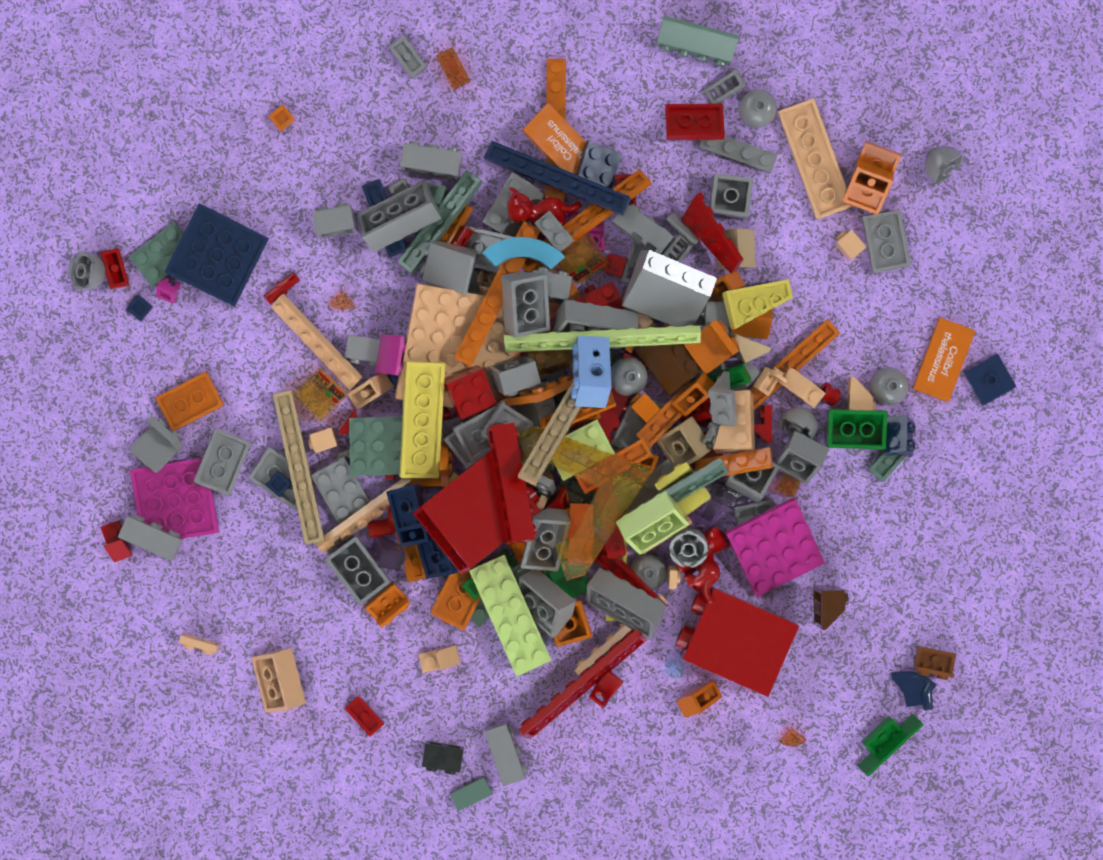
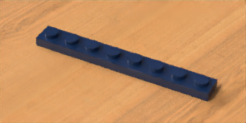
[484,141,631,216]

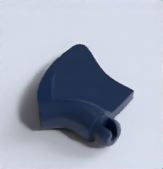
[891,671,937,711]

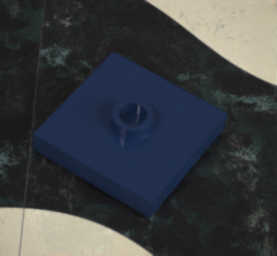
[963,354,1016,406]

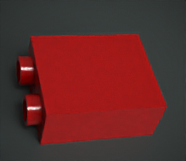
[413,451,541,574]
[675,586,799,697]

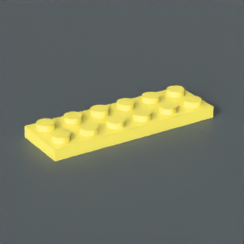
[399,361,445,478]

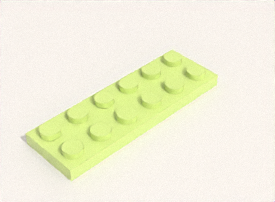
[469,555,552,677]

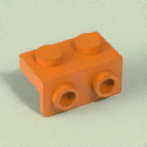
[363,581,411,628]

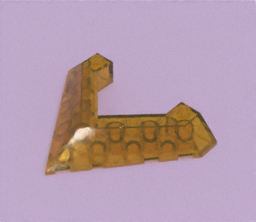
[519,426,653,581]

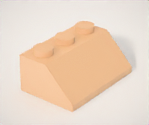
[251,648,306,713]

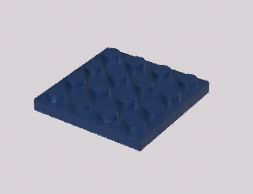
[165,203,269,307]

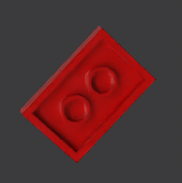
[665,104,725,140]

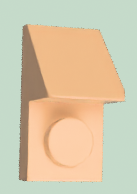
[418,645,460,673]

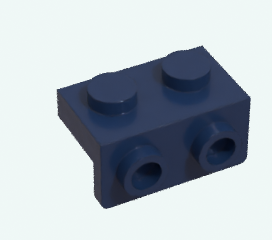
[884,415,915,457]

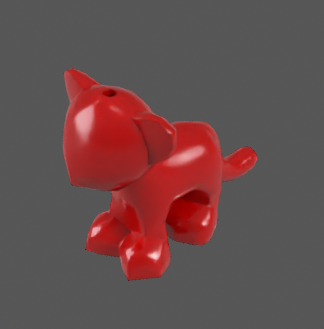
[507,187,582,241]
[674,526,731,604]

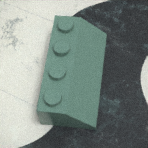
[656,16,739,67]

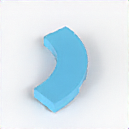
[482,237,565,270]

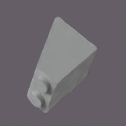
[420,240,478,295]

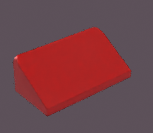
[100,248,130,290]

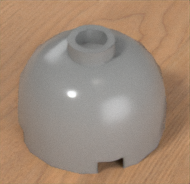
[738,89,777,129]
[924,146,964,184]
[68,252,106,290]
[611,357,648,396]
[869,367,909,405]
[778,407,818,440]
[669,528,708,567]
[630,553,667,590]

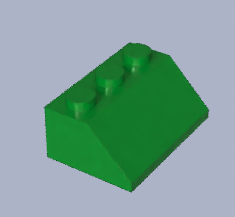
[824,409,888,449]

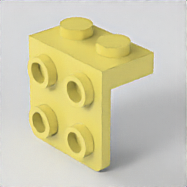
[654,462,711,517]

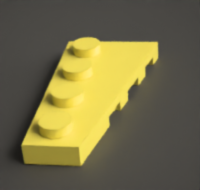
[722,279,793,330]

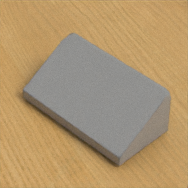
[665,212,699,246]

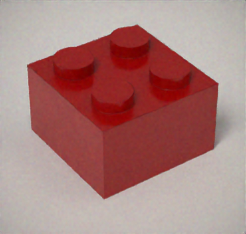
[444,365,497,419]

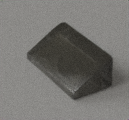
[705,477,741,509]

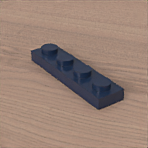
[362,179,407,258]

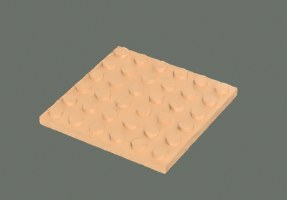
[395,283,520,408]

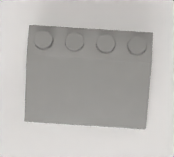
[621,250,717,327]

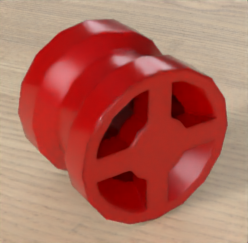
[819,382,841,406]

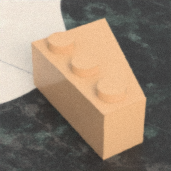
[713,390,755,454]

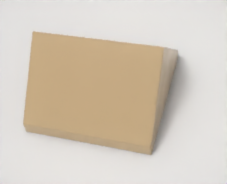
[717,228,756,270]
[729,331,771,363]

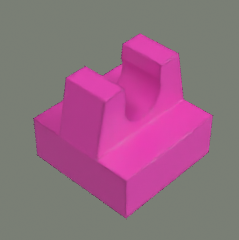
[156,277,180,304]

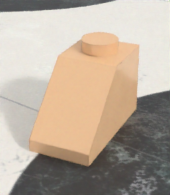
[778,367,826,408]
[347,373,394,410]
[846,377,876,410]

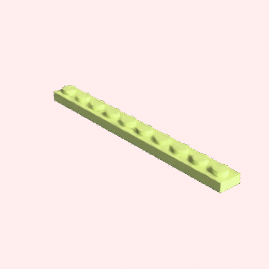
[504,325,701,352]

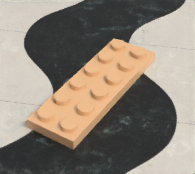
[777,98,853,220]

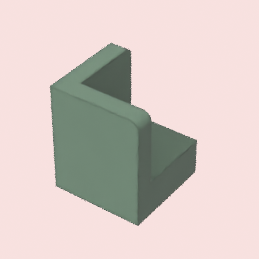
[426,182,448,207]

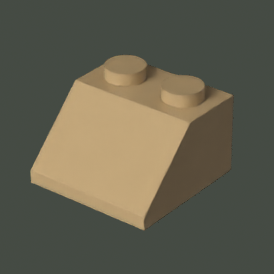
[656,416,713,468]

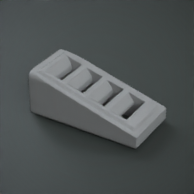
[703,69,747,104]
[660,233,694,263]

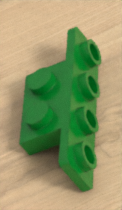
[858,714,923,777]

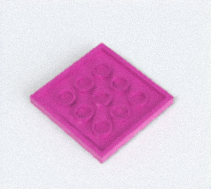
[130,458,220,538]
[725,497,825,597]

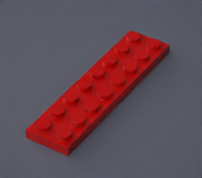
[518,629,647,739]

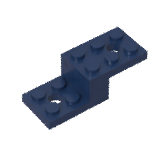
[386,483,459,579]

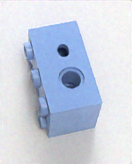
[571,336,612,408]

